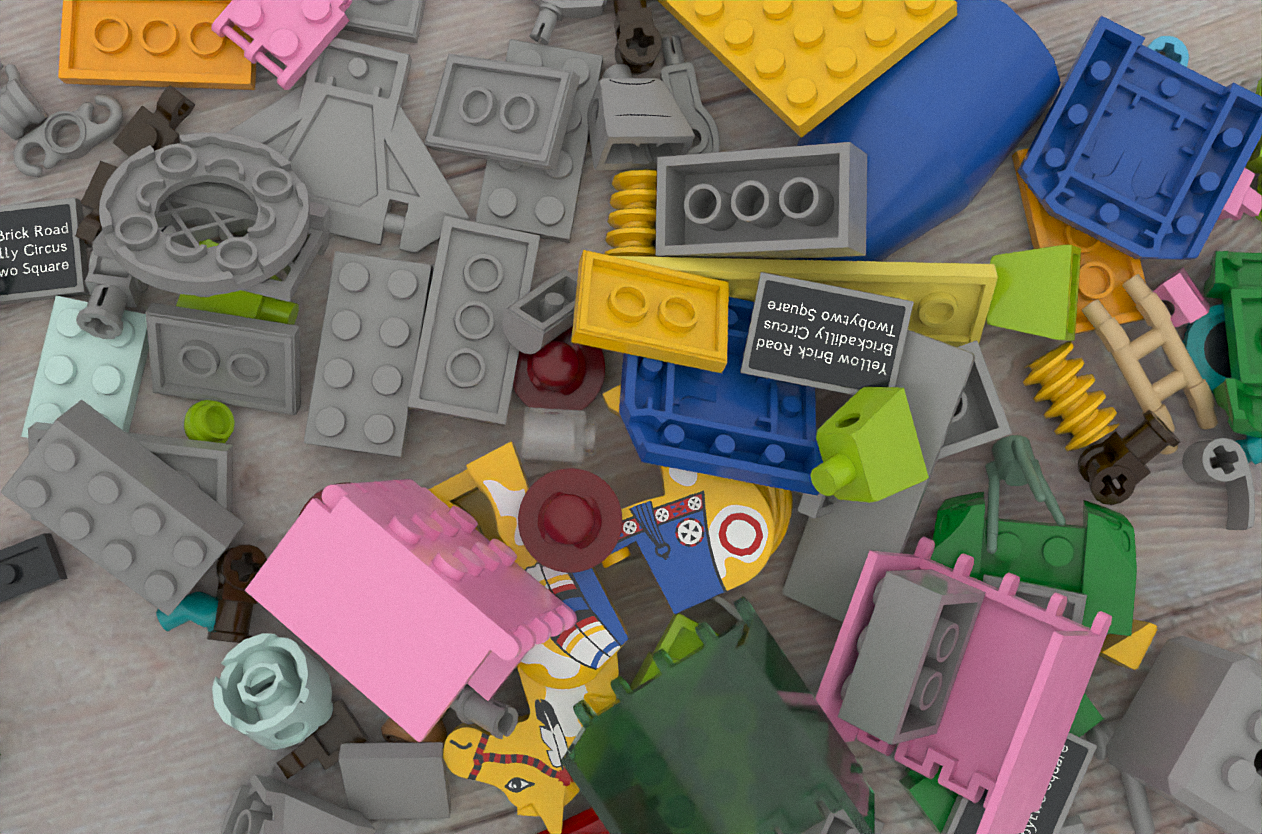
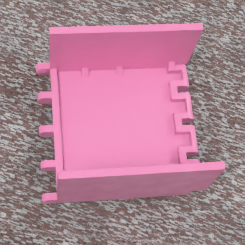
[245,479,577,743]
[799,537,1112,834]

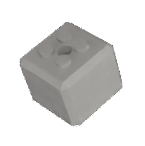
[1106,636,1262,834]

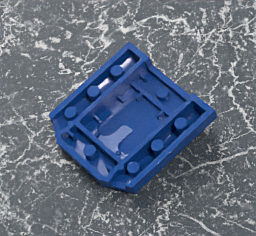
[1017,16,1262,260]
[619,297,823,496]

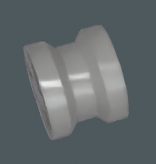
[0,79,48,141]

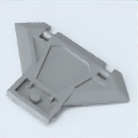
[224,37,470,253]

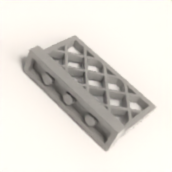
[92,182,330,302]

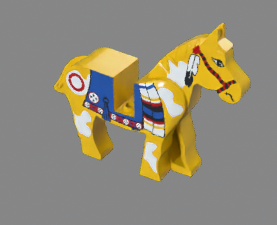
[428,384,793,834]

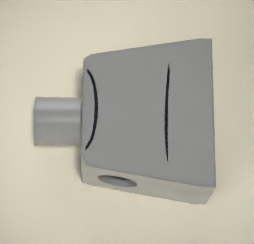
[587,64,695,170]

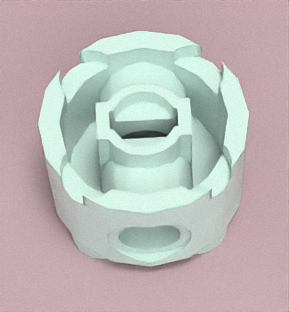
[212,633,333,750]

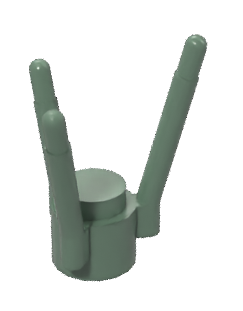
[985,435,1066,554]

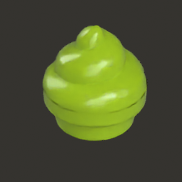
[184,400,235,443]

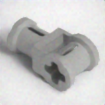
[76,250,149,339]

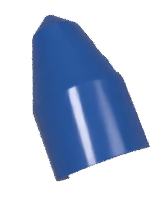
[784,0,1061,262]

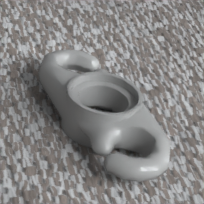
[13,94,123,177]

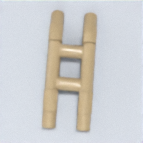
[1082,274,1218,455]

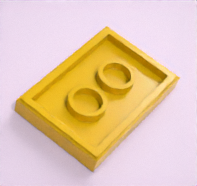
[571,250,729,373]

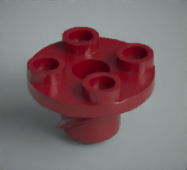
[513,326,605,417]
[518,468,622,573]

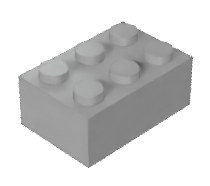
[838,569,986,745]

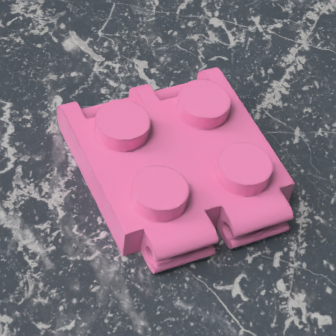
[211,0,352,90]

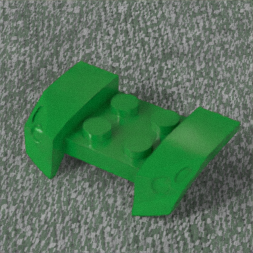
[1203,251,1262,438]
[931,491,1137,636]

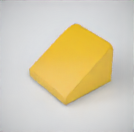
[1099,620,1158,670]

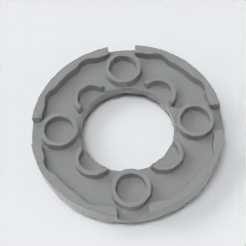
[99,133,310,297]

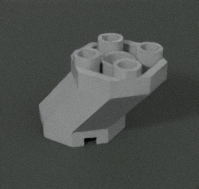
[221,774,375,834]

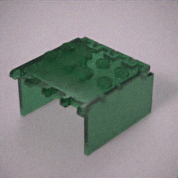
[561,596,875,834]

